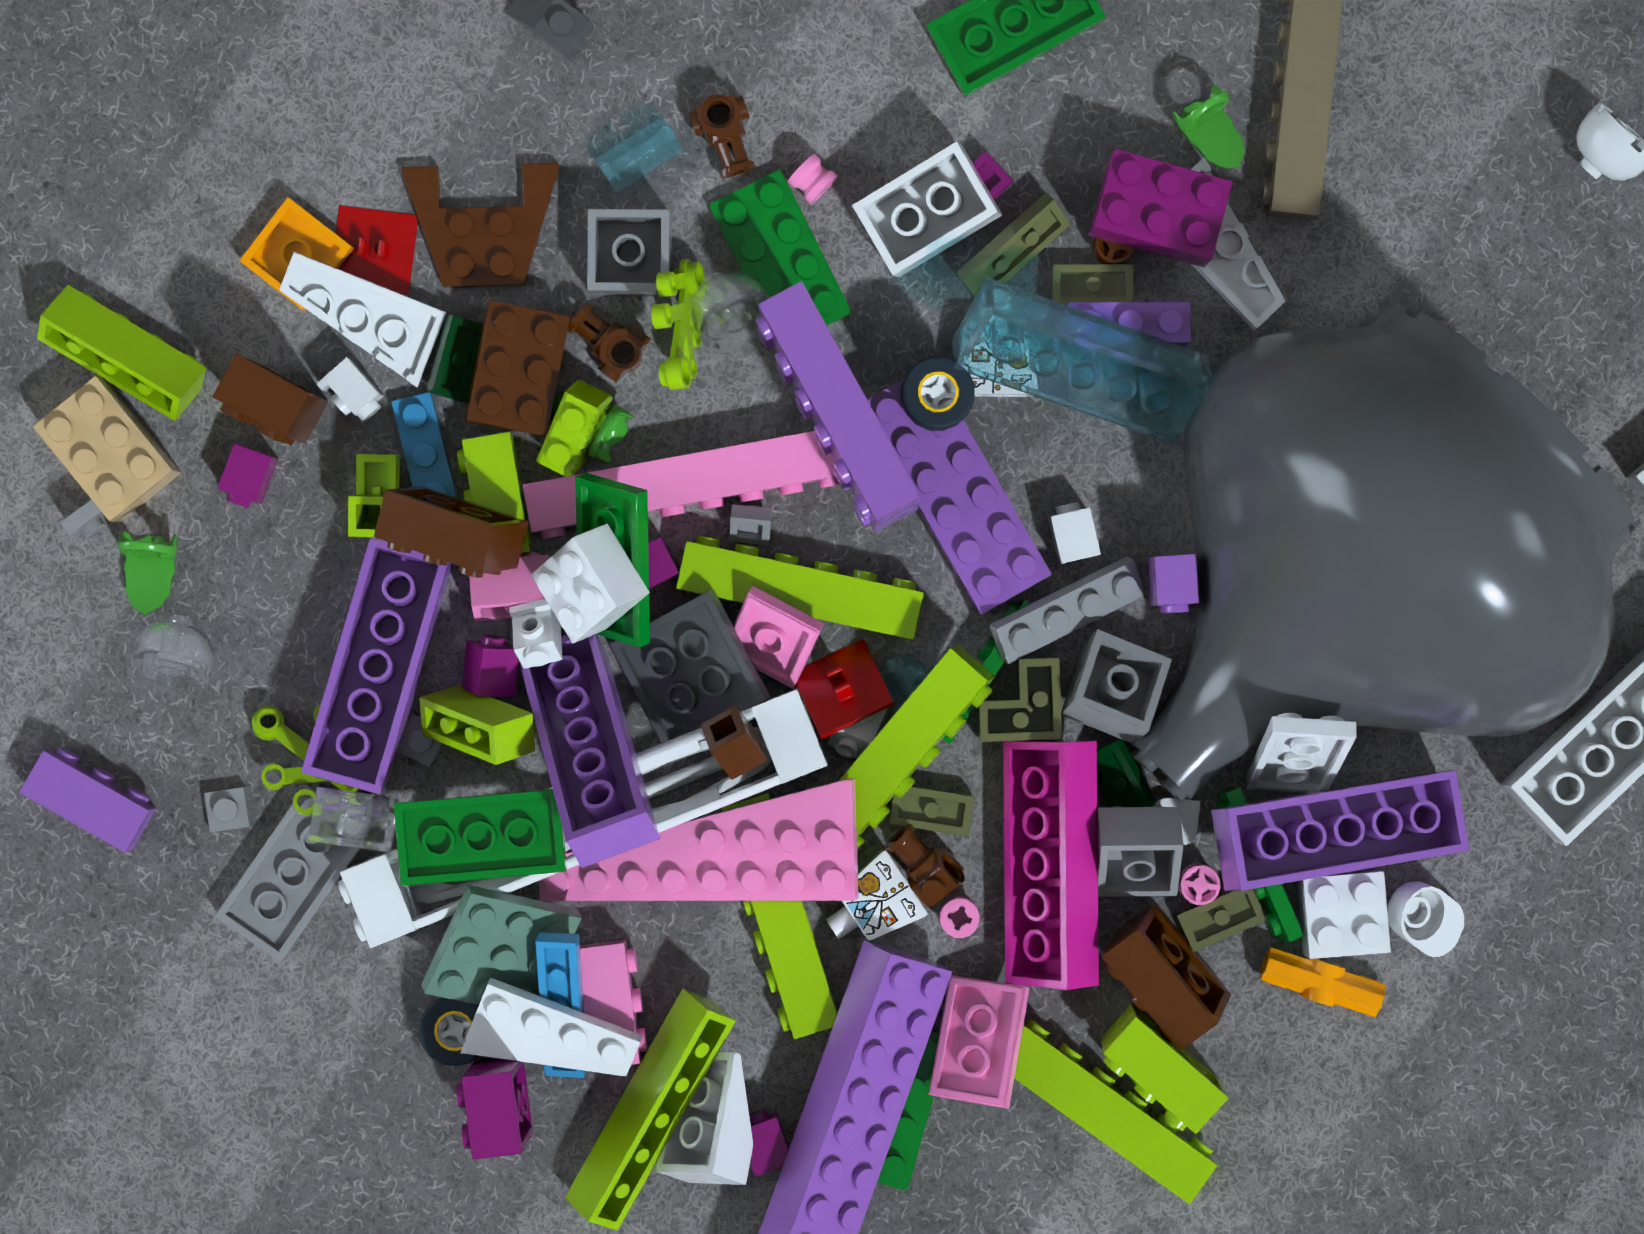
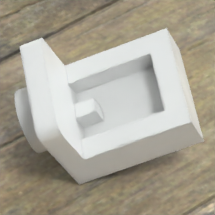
[827,708,888,759]

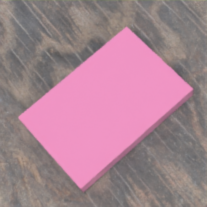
[928,975,1030,1109]

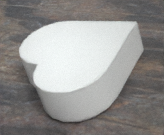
[1157,797,1201,845]

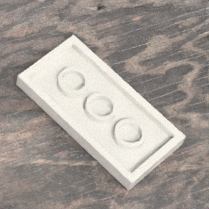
[1246,713,1356,793]

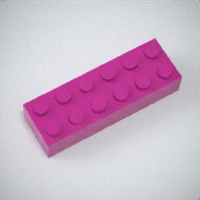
[1003,740,1099,990]

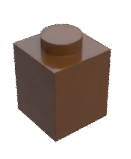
[700,705,768,780]

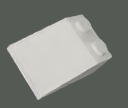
[655,1052,753,1185]

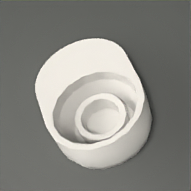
[1387,881,1464,957]

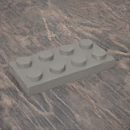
[214,783,374,963]

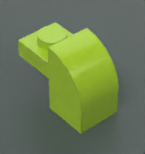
[348,453,400,538]

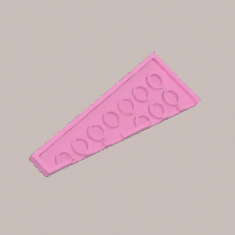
[539,778,859,901]

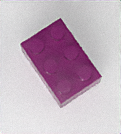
[1088,149,1233,268]
[456,1058,533,1160]

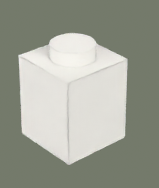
[1048,502,1101,564]

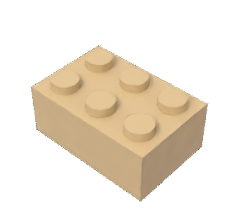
[33,376,182,523]

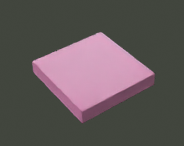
[733,586,825,689]

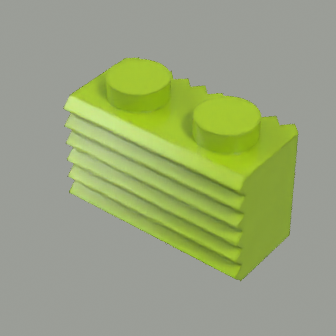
[537,380,613,478]

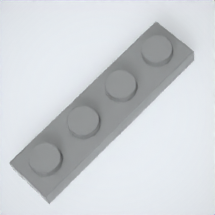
[990,556,1145,664]

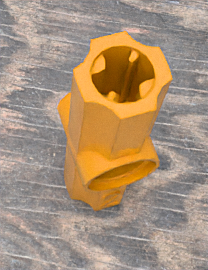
[1259,946,1386,1018]

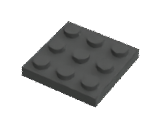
[609,589,770,743]

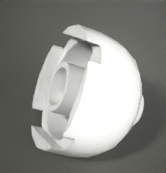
[1576,102,1644,181]

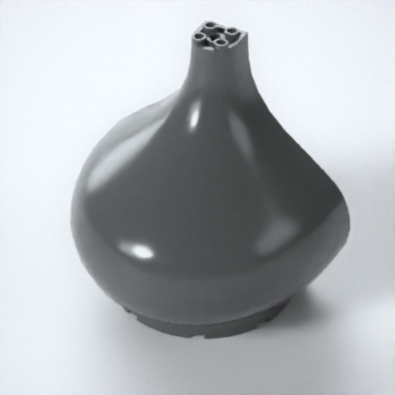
[1130,305,1635,801]

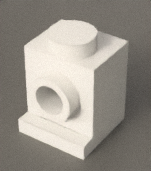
[317,357,384,422]
[509,599,563,669]

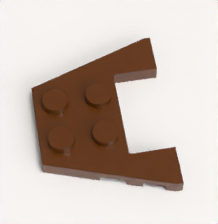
[402,163,560,288]

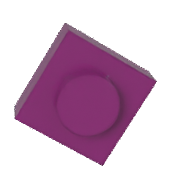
[973,151,1014,200]

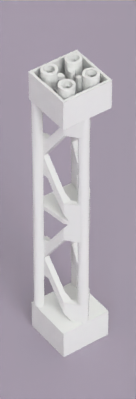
[338,688,827,948]

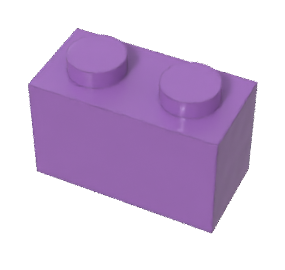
[1146,554,1199,613]

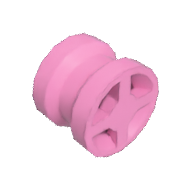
[787,154,838,205]
[1178,863,1221,905]
[939,896,980,938]

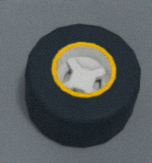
[901,356,975,431]
[418,997,479,1067]

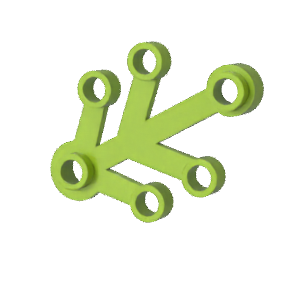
[651,259,705,390]
[252,704,383,817]

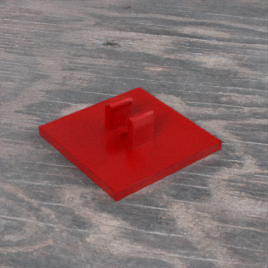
[336,205,418,295]
[796,639,895,739]

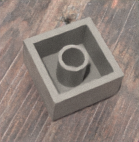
[587,209,672,296]
[1061,629,1172,743]
[1097,806,1184,897]

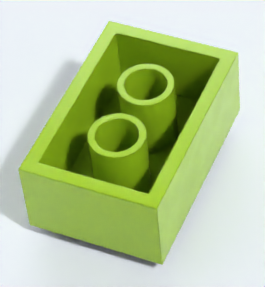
[1100,1002,1229,1134]

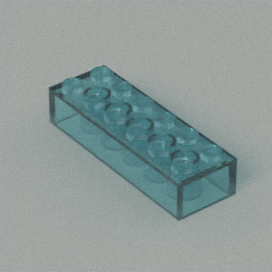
[952,277,1213,444]

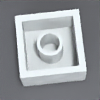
[531,523,650,644]
[1297,868,1391,959]

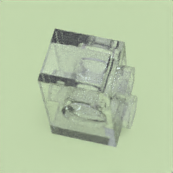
[309,787,398,852]

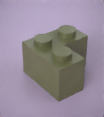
[978,658,1062,742]

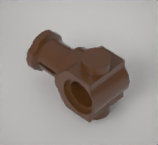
[689,94,755,179]
[567,302,651,383]
[884,823,965,908]

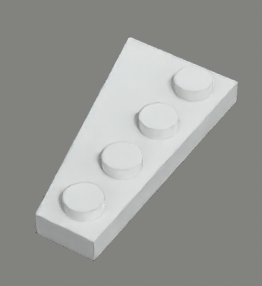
[1191,158,1286,330]
[279,251,447,387]
[460,977,642,1076]

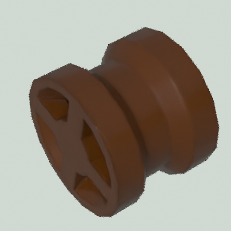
[1092,237,1134,264]

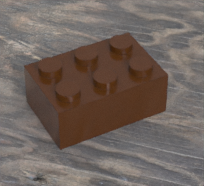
[464,300,570,437]
[212,353,328,446]
[374,486,529,578]
[1101,902,1231,1051]

